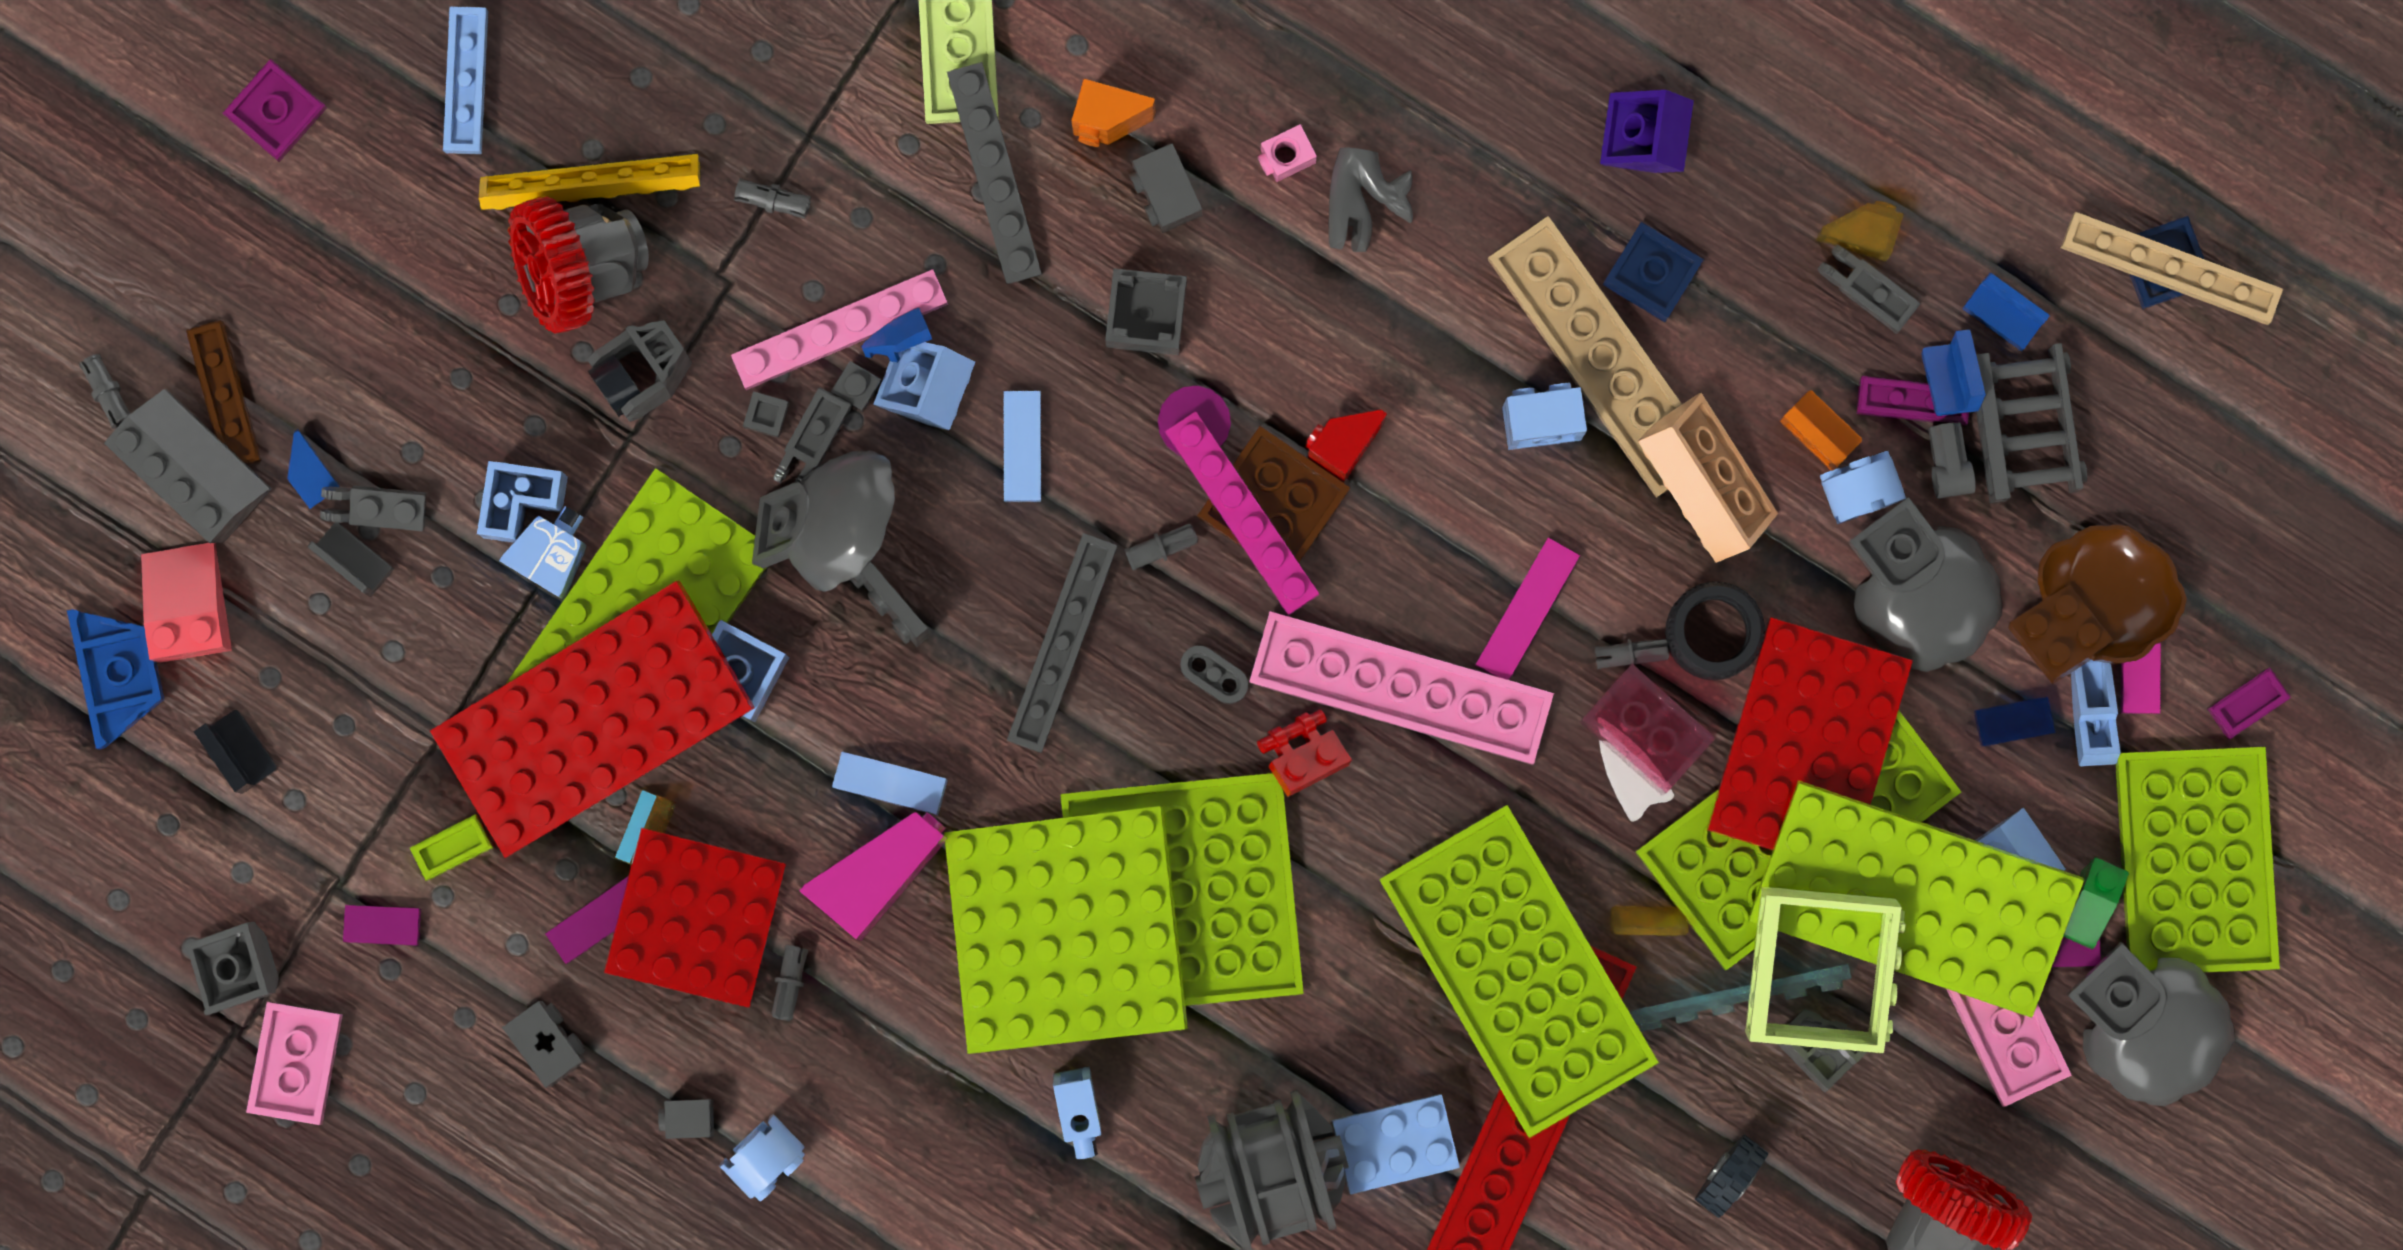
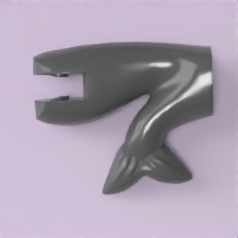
[1328,147,1413,252]

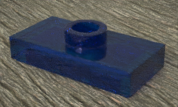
[1974,697,2056,747]

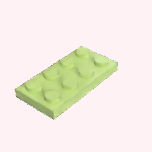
[919,0,999,124]

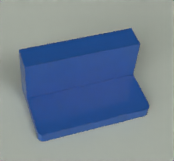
[1962,273,2050,351]
[1921,329,1986,416]

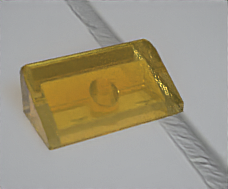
[1610,906,1688,936]

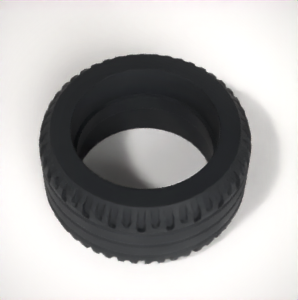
[1665,581,1765,680]

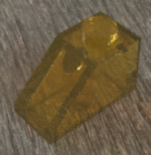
[1816,201,1904,261]

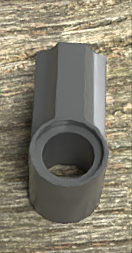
[1928,423,1975,499]

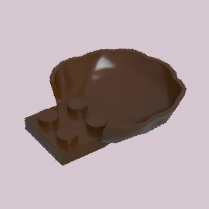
[2008,525,2187,685]

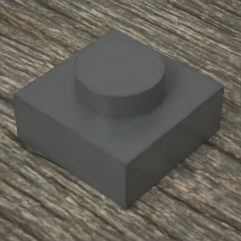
[831,361,882,412]
[743,391,790,438]

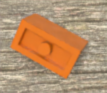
[1780,390,1862,471]

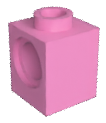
[1257,124,1317,182]

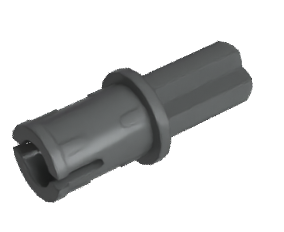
[1124,524,1198,571]
[1595,639,1669,670]
[771,945,809,1021]

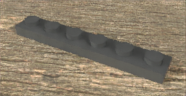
[947,62,1042,285]
[1007,533,1118,754]

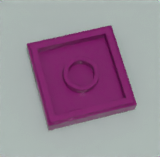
[222,59,327,162]

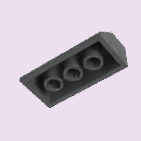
[104,389,272,543]

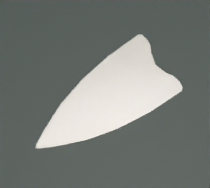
[1597,717,1674,822]

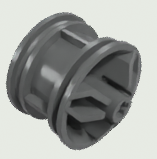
[1195,1090,1349,1250]

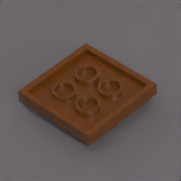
[1197,426,1351,563]

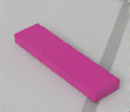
[1475,538,1580,680]

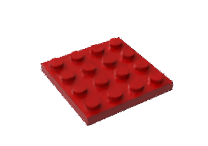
[604,828,786,1008]

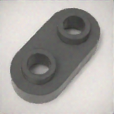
[1180,646,1248,704]

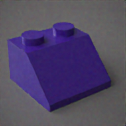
[1600,90,1694,173]

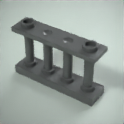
[1976,343,2087,504]

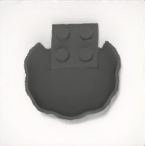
[752,451,895,592]
[1848,497,2003,672]
[2067,942,2235,1106]

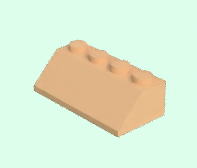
[1638,393,1778,563]

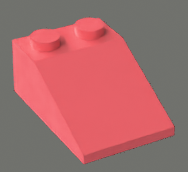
[141,543,232,663]

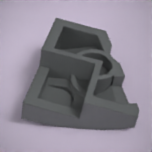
[1778,1009,1867,1093]

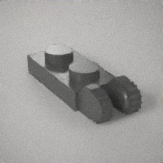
[1818,245,1920,334]
[773,387,852,483]
[320,486,427,531]

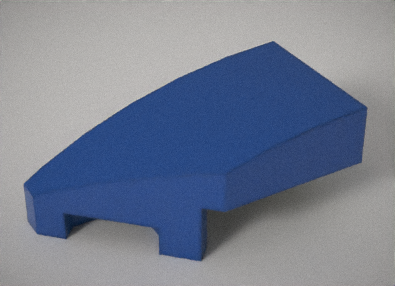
[861,308,932,363]
[287,429,340,509]

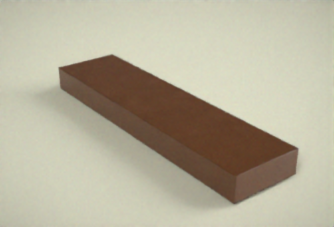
[186,320,262,465]

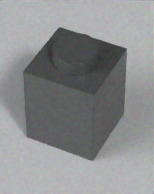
[658,1099,714,1139]

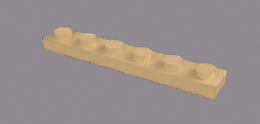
[2060,212,2283,325]

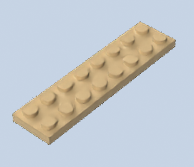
[1488,216,1682,498]

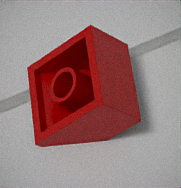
[1306,410,1387,483]

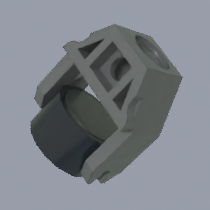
[587,320,692,422]

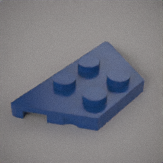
[67,609,165,750]

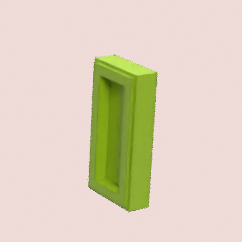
[410,814,494,881]

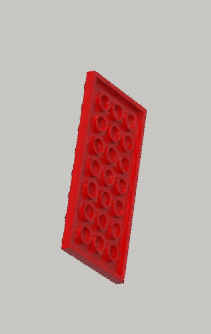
[430,580,755,858]

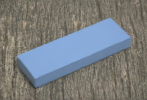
[1004,391,1041,502]

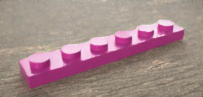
[1165,411,1319,616]

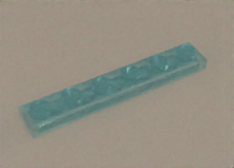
[1629,964,1852,1031]

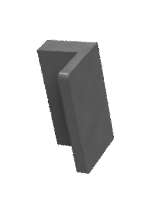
[307,522,394,597]

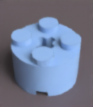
[1819,451,1906,524]
[719,1114,805,1201]

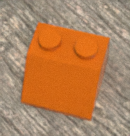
[1071,79,1156,147]

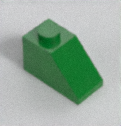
[2063,857,2129,949]

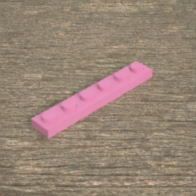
[731,269,948,390]

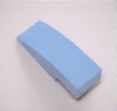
[2071,660,2121,766]
[832,752,948,816]

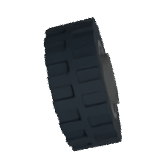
[1695,1134,1769,1218]

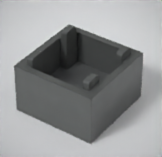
[1105,268,1187,355]

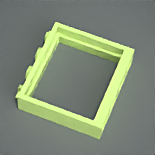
[1745,887,1906,1053]

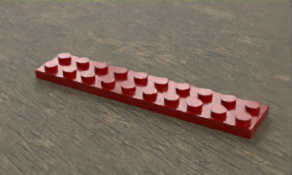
[1426,945,1637,1250]

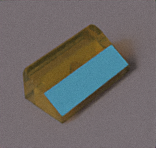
[614,789,676,865]

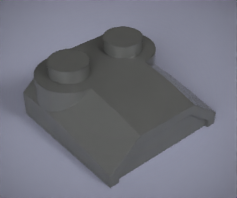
[184,922,278,1016]

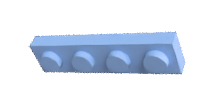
[443,7,488,154]

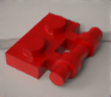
[1257,709,1352,797]

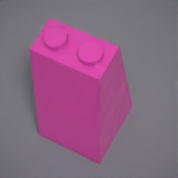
[799,812,947,941]

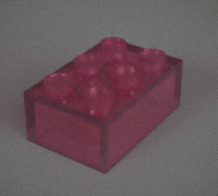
[1579,664,1716,796]

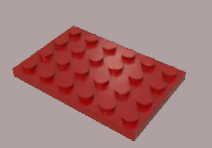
[1707,617,1913,851]

